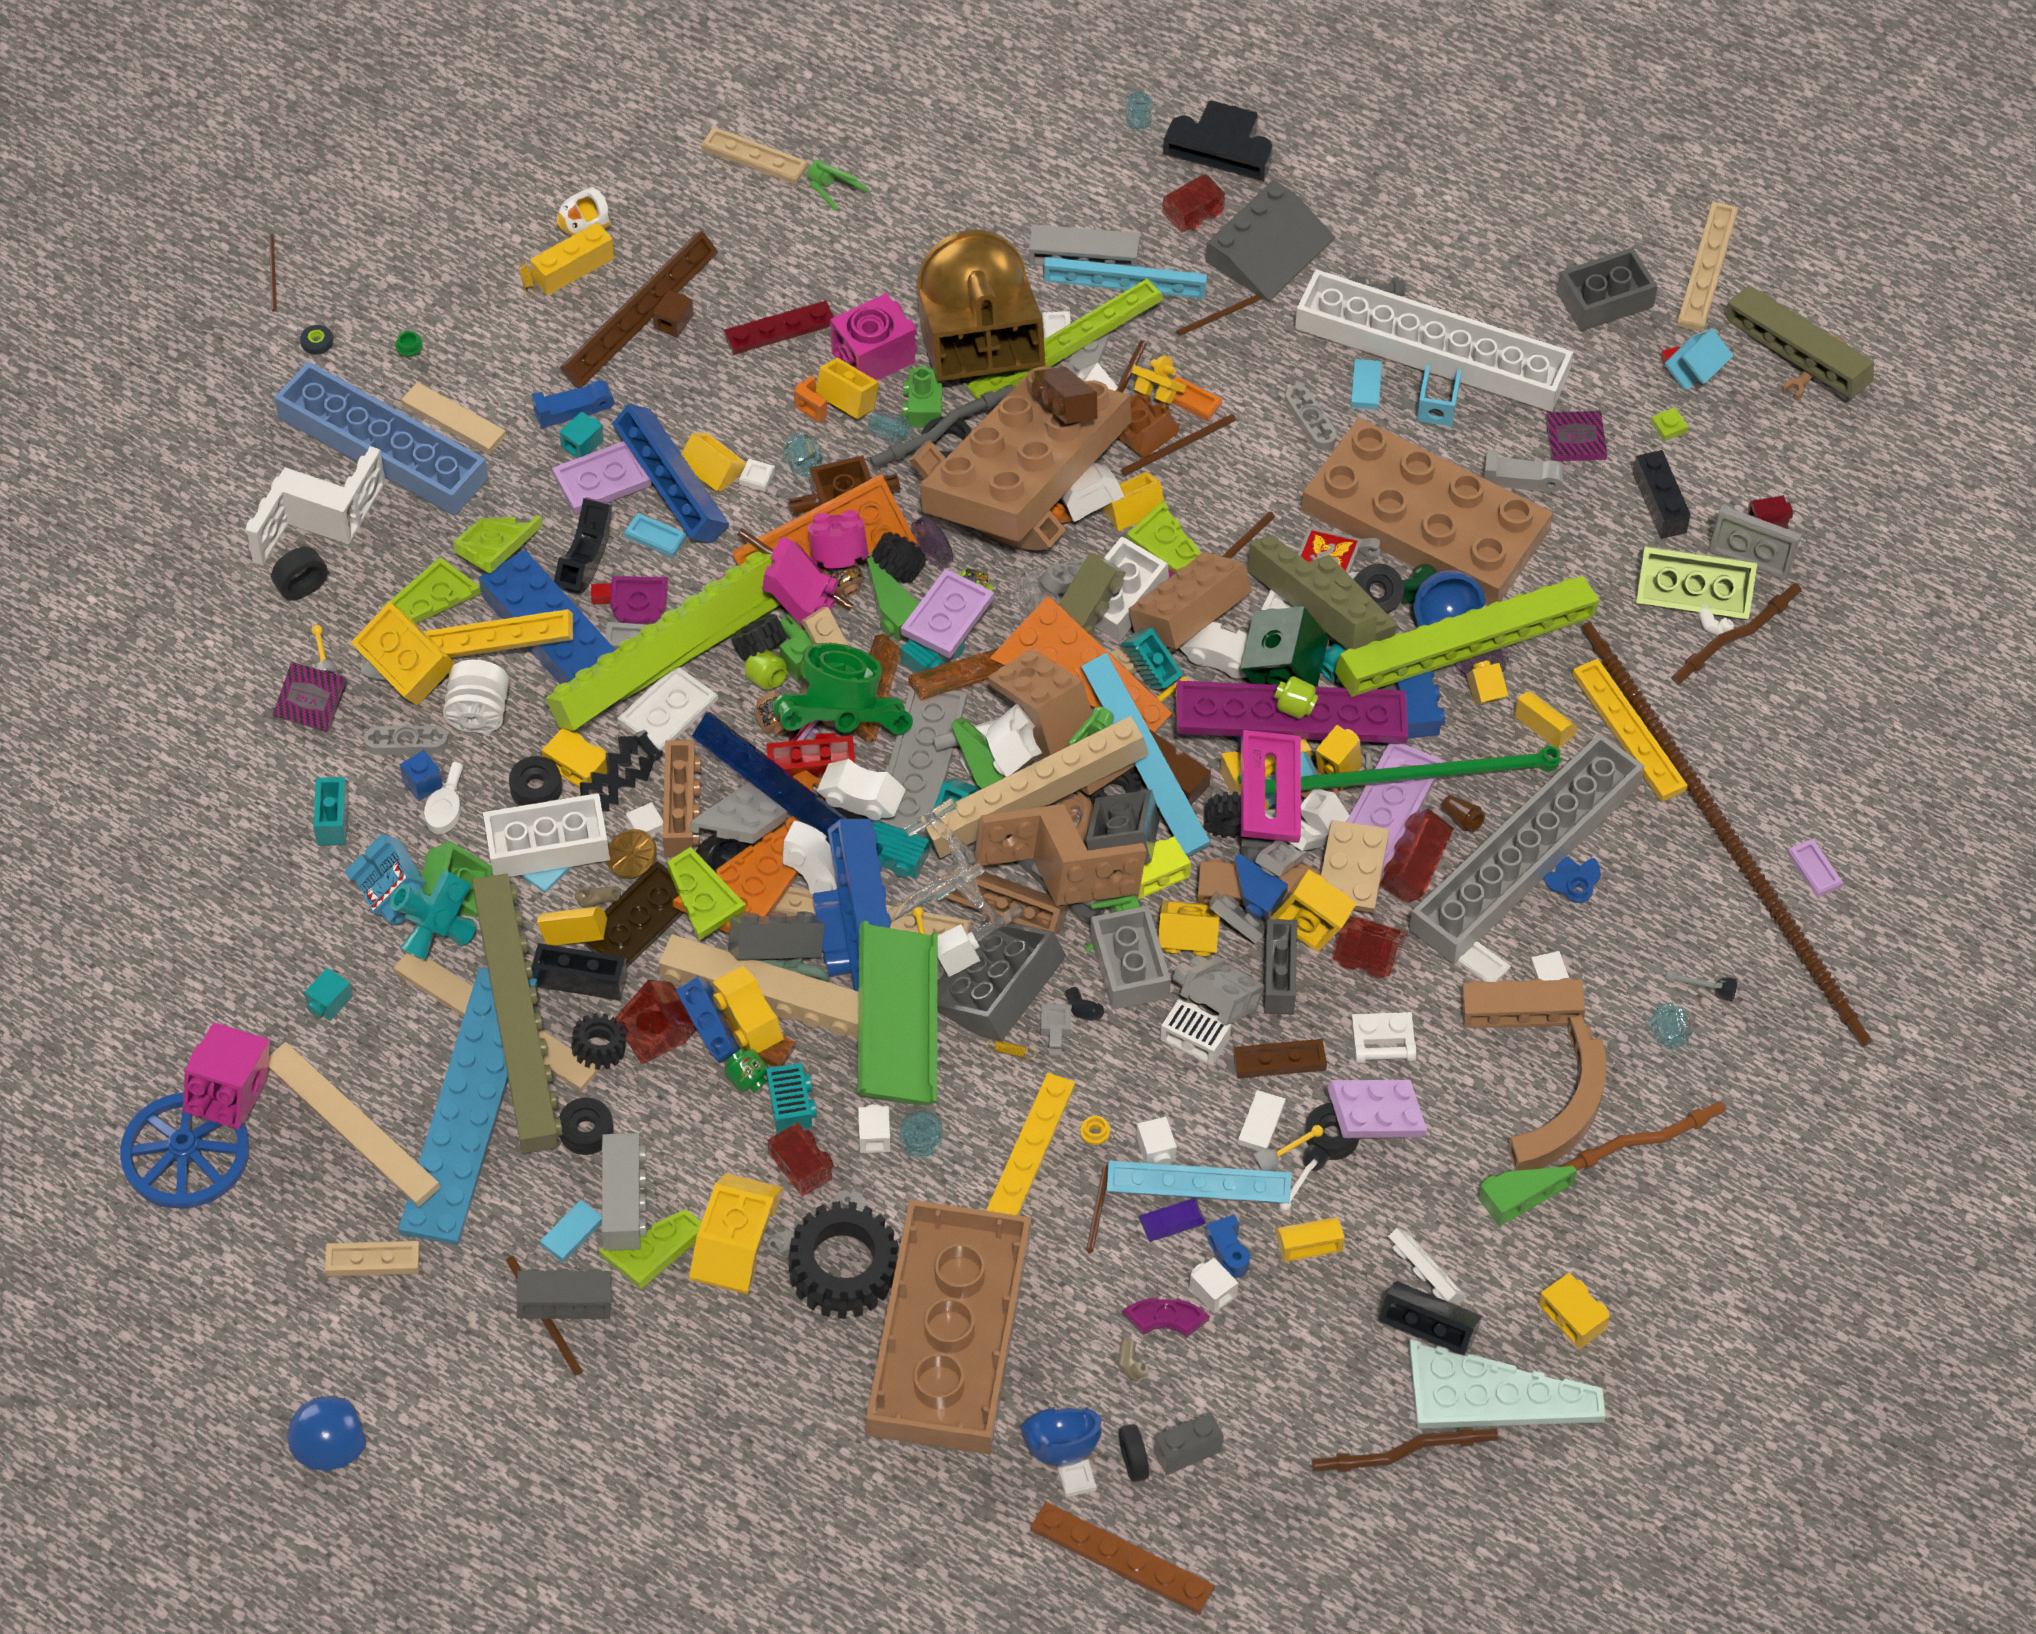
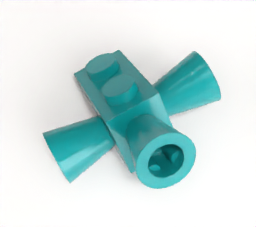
[390,870,476,961]

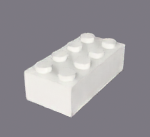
[483,793,610,877]

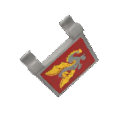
[1298,527,1381,579]

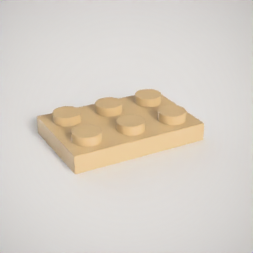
[1321,820,1389,913]

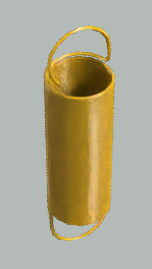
[519,261,535,297]
[986,1040,1036,1059]

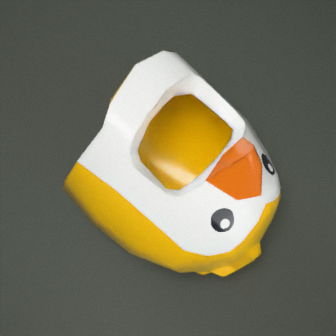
[557,187,610,236]

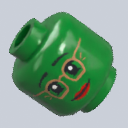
[724,1047,769,1093]

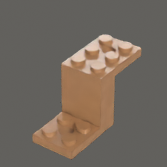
[988,648,1135,795]
[974,804,1147,906]

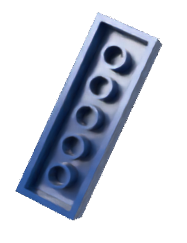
[479,550,616,684]

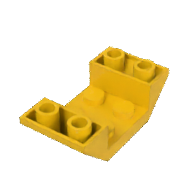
[689,1173,784,1294]

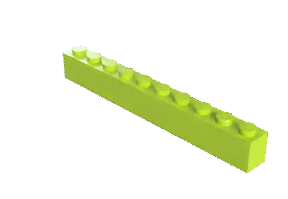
[545,551,773,730]
[1335,575,1600,697]

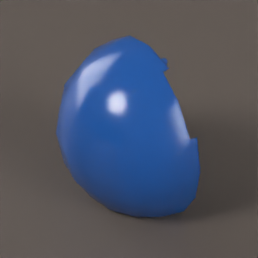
[1413,570,1486,626]
[287,1395,366,1471]
[1021,1407,1101,1468]

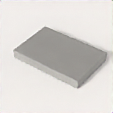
[1709,505,1802,580]

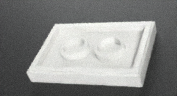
[617,667,718,751]

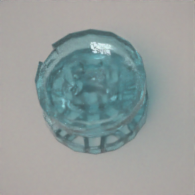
[900,1110,943,1158]

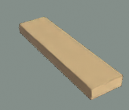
[701,127,808,185]
[401,382,506,454]

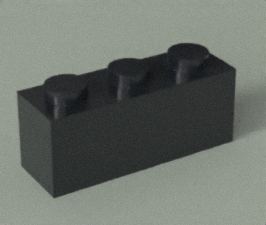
[1633,450,1691,539]
[531,943,627,1001]
[1378,1281,1482,1355]

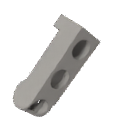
[1484,450,1564,491]

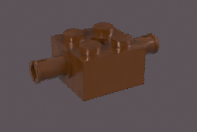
[788,455,900,516]

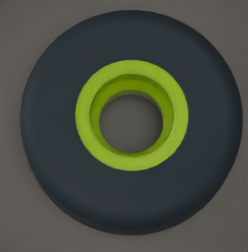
[300,325,333,355]

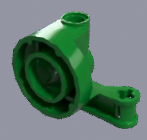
[772,643,913,735]

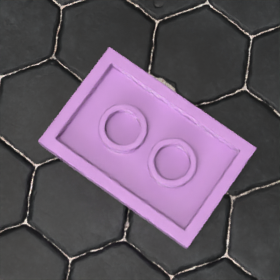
[552,441,651,515]
[901,568,994,658]
[1327,1080,1427,1138]

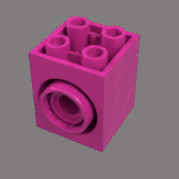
[830,293,917,381]
[183,1022,270,1130]

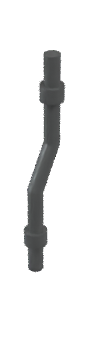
[870,385,1014,467]

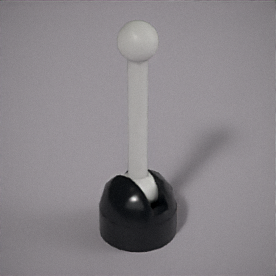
[1279,1145,1329,1211]

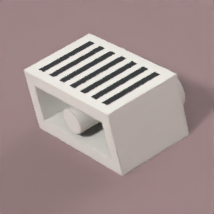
[1160,999,1231,1065]

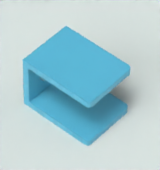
[1665,328,1734,390]
[1417,364,1462,427]

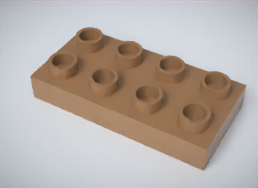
[920,366,1132,542]
[1301,417,1553,604]
[866,1199,1031,1455]

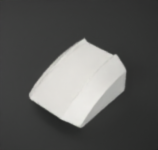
[1060,462,1124,522]

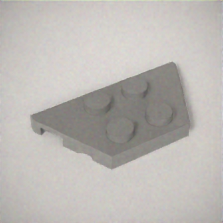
[690,777,788,844]

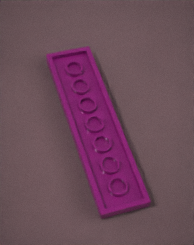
[1176,680,1408,743]

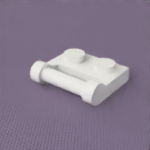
[1352,1012,1416,1063]

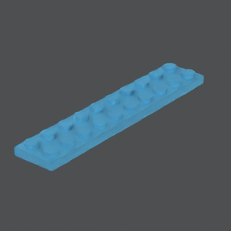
[398,967,538,1246]

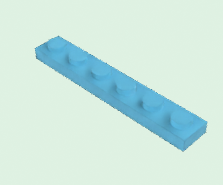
[1044,257,1207,299]
[1107,1161,1292,1204]

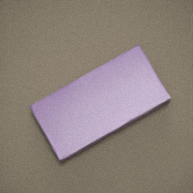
[1787,839,1843,898]

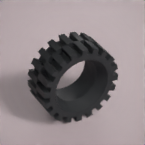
[788,1201,898,1319]

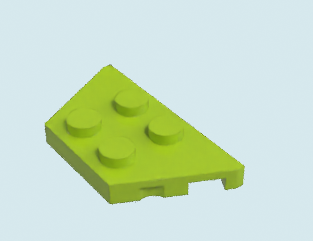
[453,516,542,573]

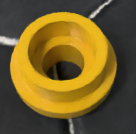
[1080,1116,1110,1145]

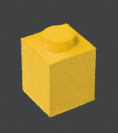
[1466,660,1509,706]

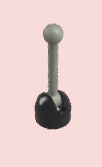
[1665,971,1738,1002]

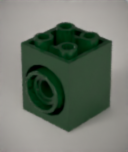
[1240,606,1329,687]

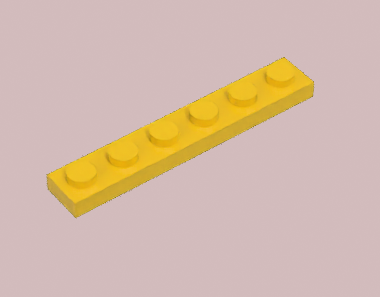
[424,609,573,658]
[1572,658,1687,802]
[986,1072,1075,1215]

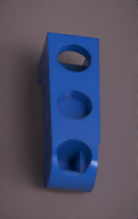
[532,381,615,429]
[813,889,851,977]
[676,976,740,1062]

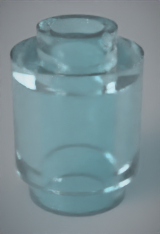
[1126,92,1153,130]
[868,409,911,443]

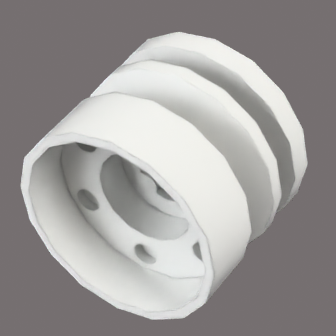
[443,660,509,733]

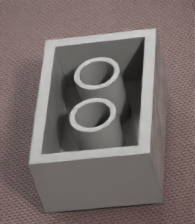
[1090,906,1171,1010]

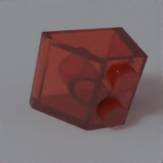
[1333,915,1408,978]
[615,980,697,1064]

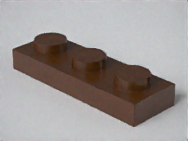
[1233,1039,1327,1079]

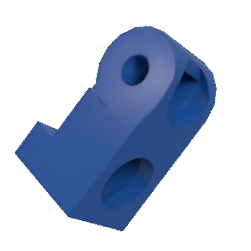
[1205,1214,1250,1278]

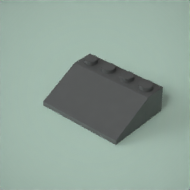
[1205,179,1335,302]
[937,918,1066,1041]

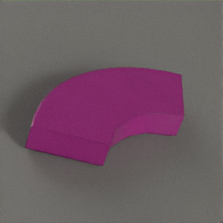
[1122,1297,1210,1338]

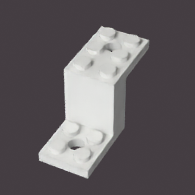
[246,446,386,565]

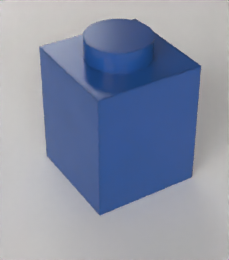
[399,750,443,802]

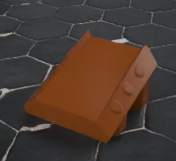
[1118,392,1180,457]

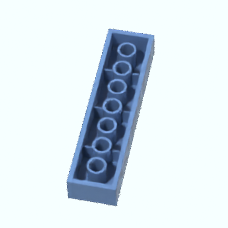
[274,361,488,516]

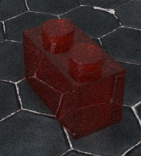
[1162,173,1225,233]
[767,1122,834,1197]

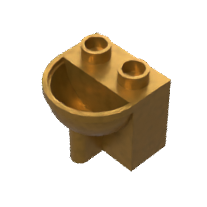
[917,230,1046,381]

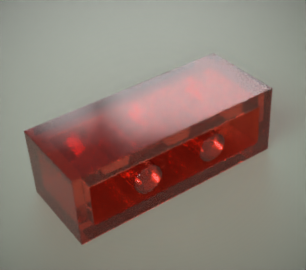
[1380,808,1454,903]

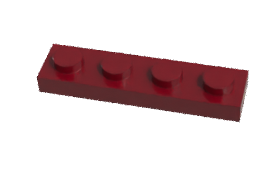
[724,300,834,355]

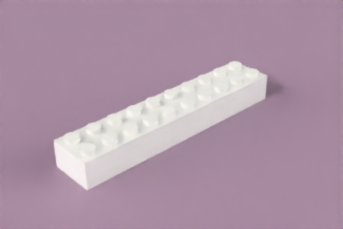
[1295,269,1573,412]

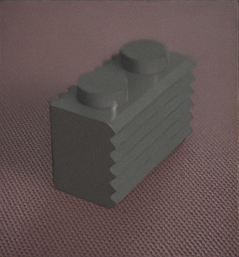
[1154,1412,1224,1476]

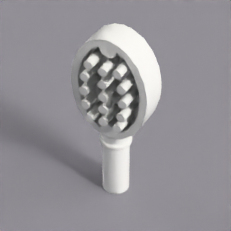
[424,762,463,834]

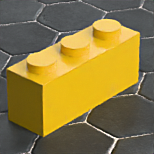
[530,222,614,296]

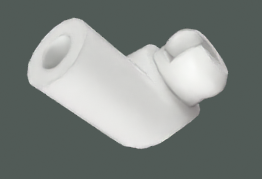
[1697,605,1734,636]

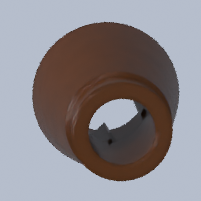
[1441,795,1485,832]

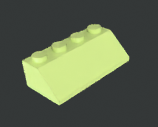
[1636,546,1758,619]

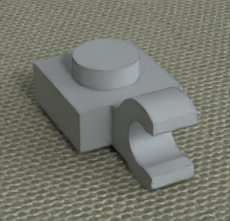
[1041,1004,1071,1057]

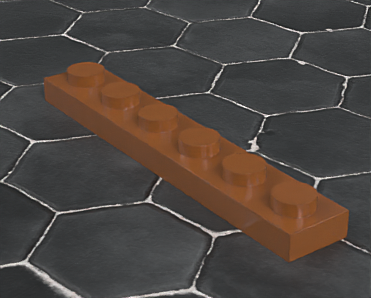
[1031,1502,1215,1615]

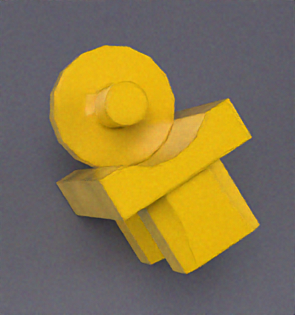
[1131,355,1187,404]

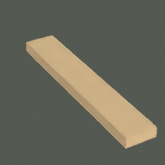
[1677,201,1738,332]

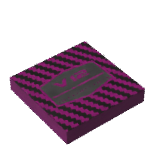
[1546,411,1607,462]
[272,662,347,733]

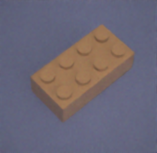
[1128,552,1252,649]

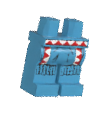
[344,834,426,925]

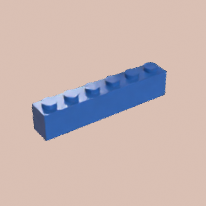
[612,403,730,543]
[828,819,891,992]

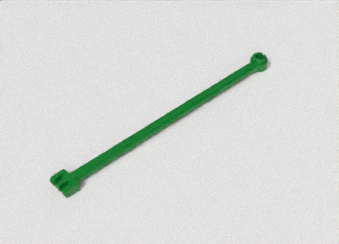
[1238,746,1562,794]

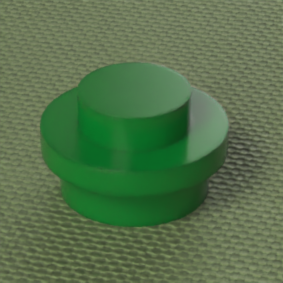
[395,331,423,357]

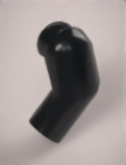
[1065,987,1104,1020]

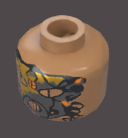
[823,560,864,598]
[754,692,789,737]

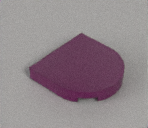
[610,576,668,625]

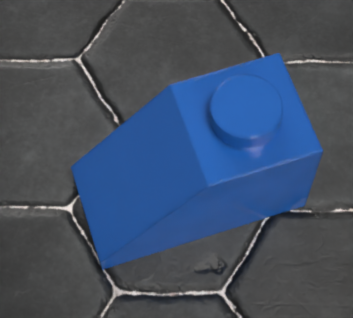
[1235,853,1288,920]

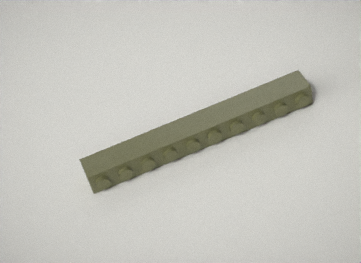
[472,873,563,1153]

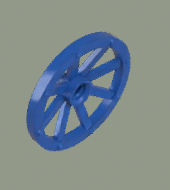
[120,1092,249,1209]

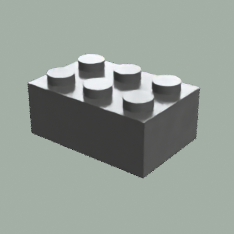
[1557,247,1658,331]
[1086,789,1160,865]

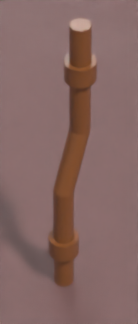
[1559,1101,1726,1171]

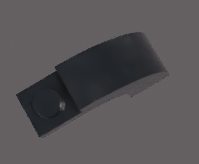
[554,497,613,591]

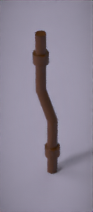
[1671,583,1802,685]
[1312,1427,1498,1473]

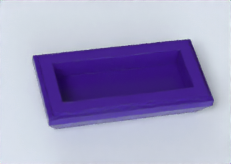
[1138,1198,1206,1242]

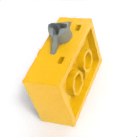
[351,601,456,705]

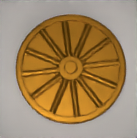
[606,829,657,879]

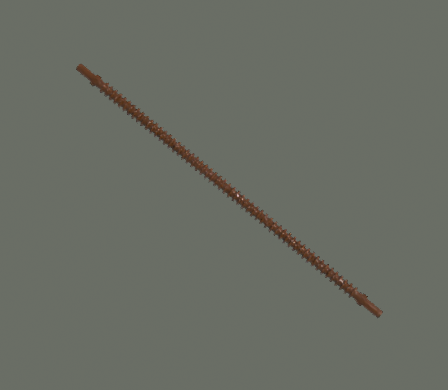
[1582,622,1872,1047]

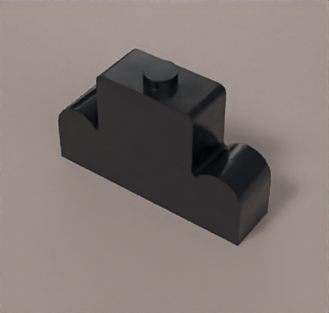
[1163,100,1273,182]

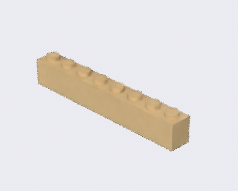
[922,716,1149,858]
[659,934,859,1038]

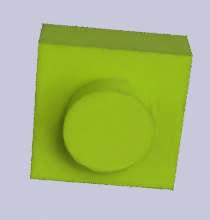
[1650,407,1689,441]

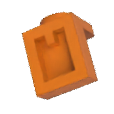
[794,375,827,423]

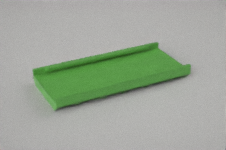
[858,920,938,1105]

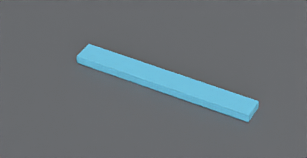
[1081,653,1211,857]

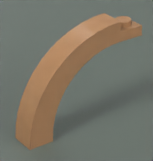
[909,440,1066,550]
[1508,1015,1607,1171]

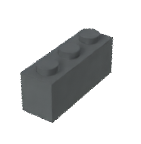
[728,911,825,959]
[1264,919,1297,1015]
[516,1269,611,1319]

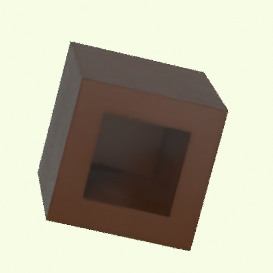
[653,290,693,338]

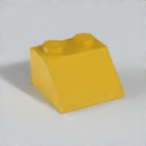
[1270,869,1357,952]
[1158,900,1220,956]

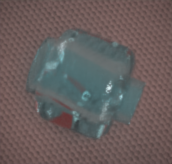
[783,433,824,475]
[1650,1003,1693,1049]

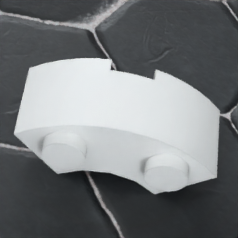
[1180,622,1248,679]
[986,703,1042,777]
[817,759,906,820]
[783,820,837,894]

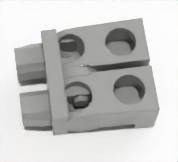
[1172,955,1265,1026]

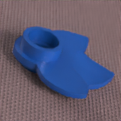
[1544,856,1601,903]

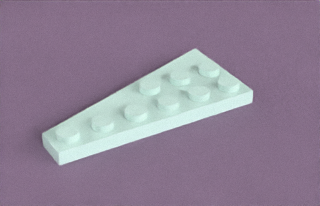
[1409,1339,1606,1429]

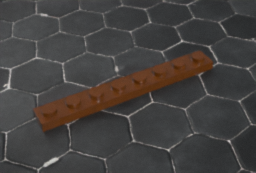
[560,231,718,388]

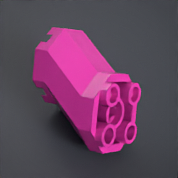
[762,537,839,627]

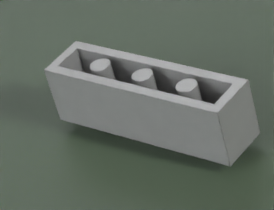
[1029,224,1140,267]
[602,1133,646,1251]

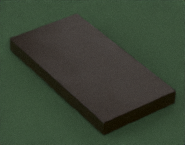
[580,861,685,968]

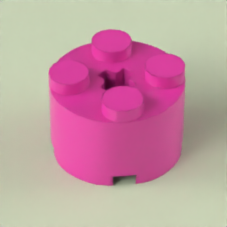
[808,510,868,568]

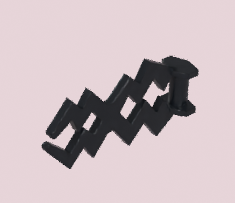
[580,730,664,812]

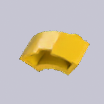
[712,966,784,1053]

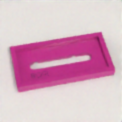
[1241,730,1301,843]

